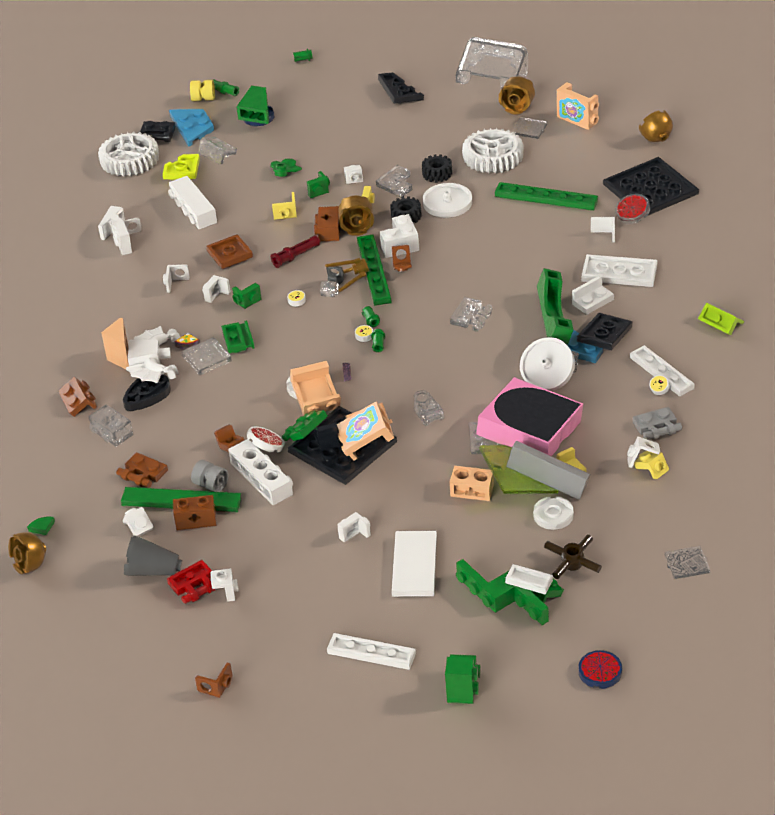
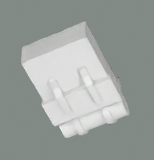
[110,214,141,255]

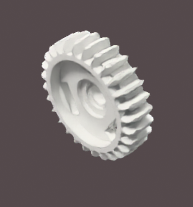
[462,128,524,174]
[98,132,159,177]

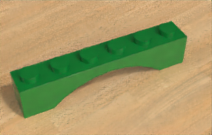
[537,268,574,346]

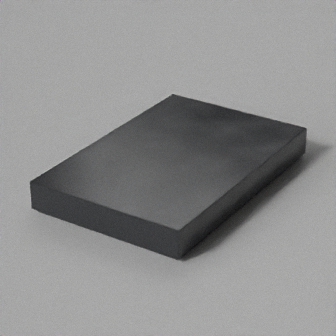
[577,313,633,351]

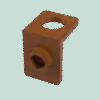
[392,245,412,271]
[195,662,233,698]

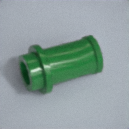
[293,49,313,62]
[361,306,380,327]
[371,329,385,352]

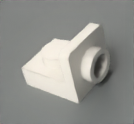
[344,165,363,184]

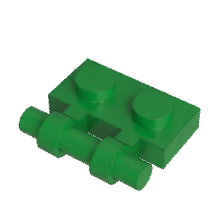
[282,410,328,441]

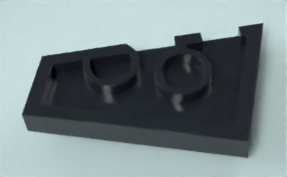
[378,72,424,104]

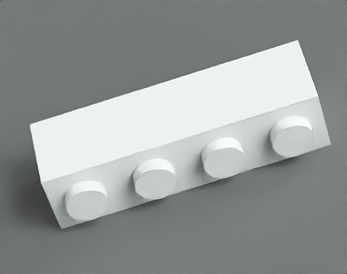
[168,176,217,229]

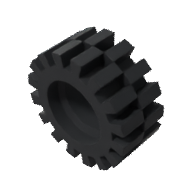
[422,154,452,183]
[390,196,422,223]

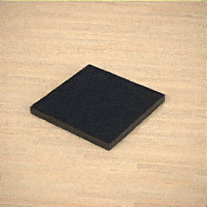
[603,157,699,218]
[287,406,397,485]

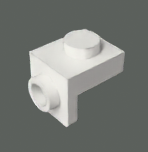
[202,275,231,303]
[123,507,154,536]
[337,512,371,542]
[211,568,239,602]

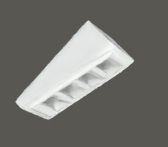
[98,206,125,240]

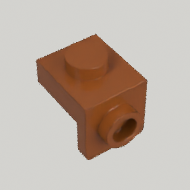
[214,424,245,452]

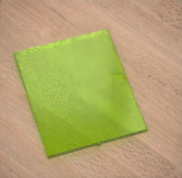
[479,445,559,494]

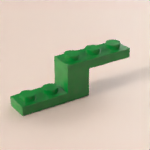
[456,559,549,625]

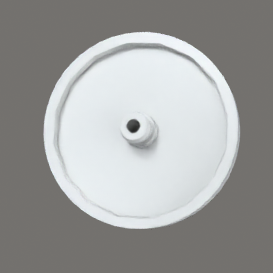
[423,183,472,218]
[520,337,575,391]

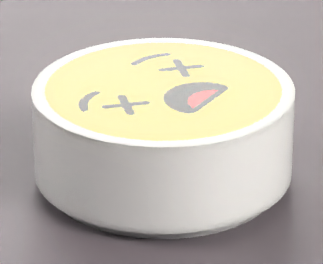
[287,290,306,307]
[355,325,373,342]
[649,375,670,395]

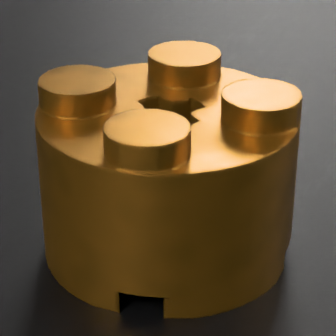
[499,76,535,114]
[338,195,374,236]

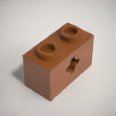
[314,206,340,242]
[173,495,217,530]

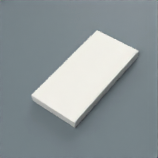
[581,254,657,287]
[392,531,437,597]

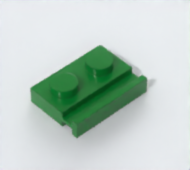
[221,320,255,354]

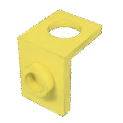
[272,192,297,220]

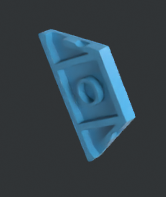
[169,109,214,147]

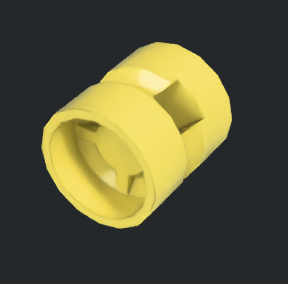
[190,80,215,101]

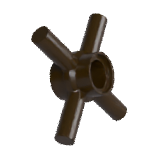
[544,535,602,579]

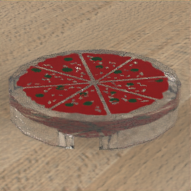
[615,194,650,224]

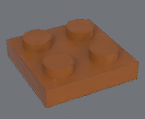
[206,234,253,269]

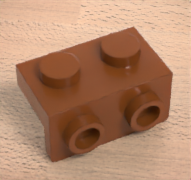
[58,377,97,417]

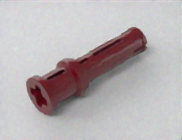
[270,235,320,268]

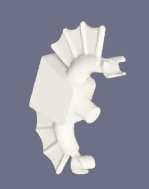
[126,326,181,383]

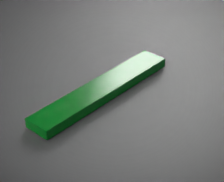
[495,182,598,211]
[357,234,392,306]
[121,487,242,512]

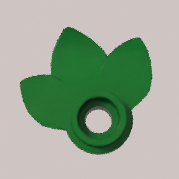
[270,158,302,177]

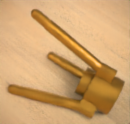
[325,257,369,292]

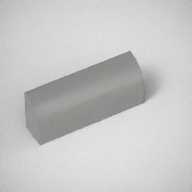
[506,441,591,500]

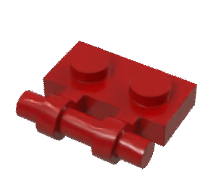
[167,560,215,604]

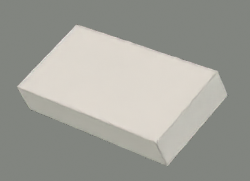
[505,564,553,594]

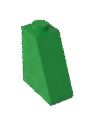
[237,85,269,124]

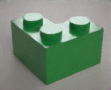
[445,654,481,704]

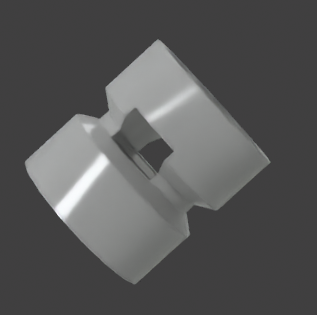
[191,460,229,492]

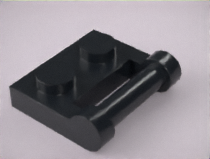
[138,121,176,142]

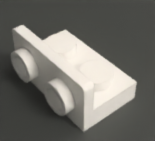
[572,276,614,315]

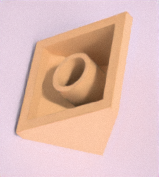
[101,318,129,369]

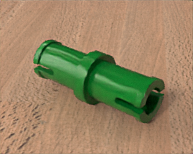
[213,79,239,96]

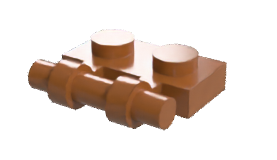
[116,452,168,488]

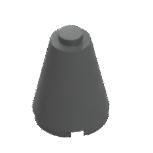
[124,535,182,576]

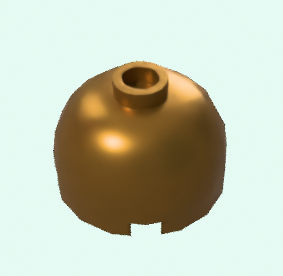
[639,110,673,142]
[8,532,46,574]

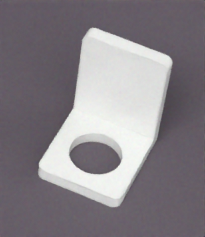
[591,217,615,242]
[163,264,190,293]
[627,436,660,468]

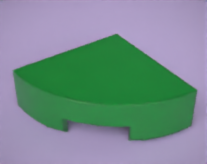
[27,516,55,535]

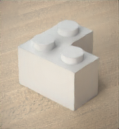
[380,214,419,258]

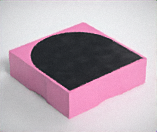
[476,377,583,456]

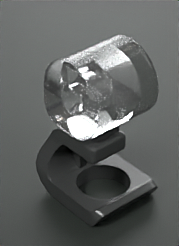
[320,266,344,298]

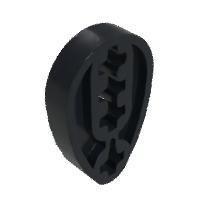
[123,374,171,411]

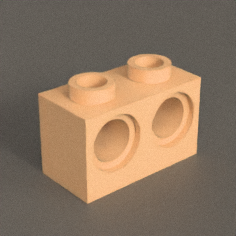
[449,466,494,501]

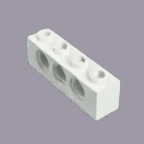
[228,439,293,506]

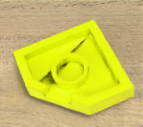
[163,154,200,180]

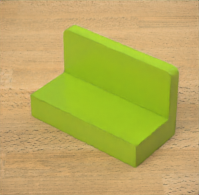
[698,303,744,335]

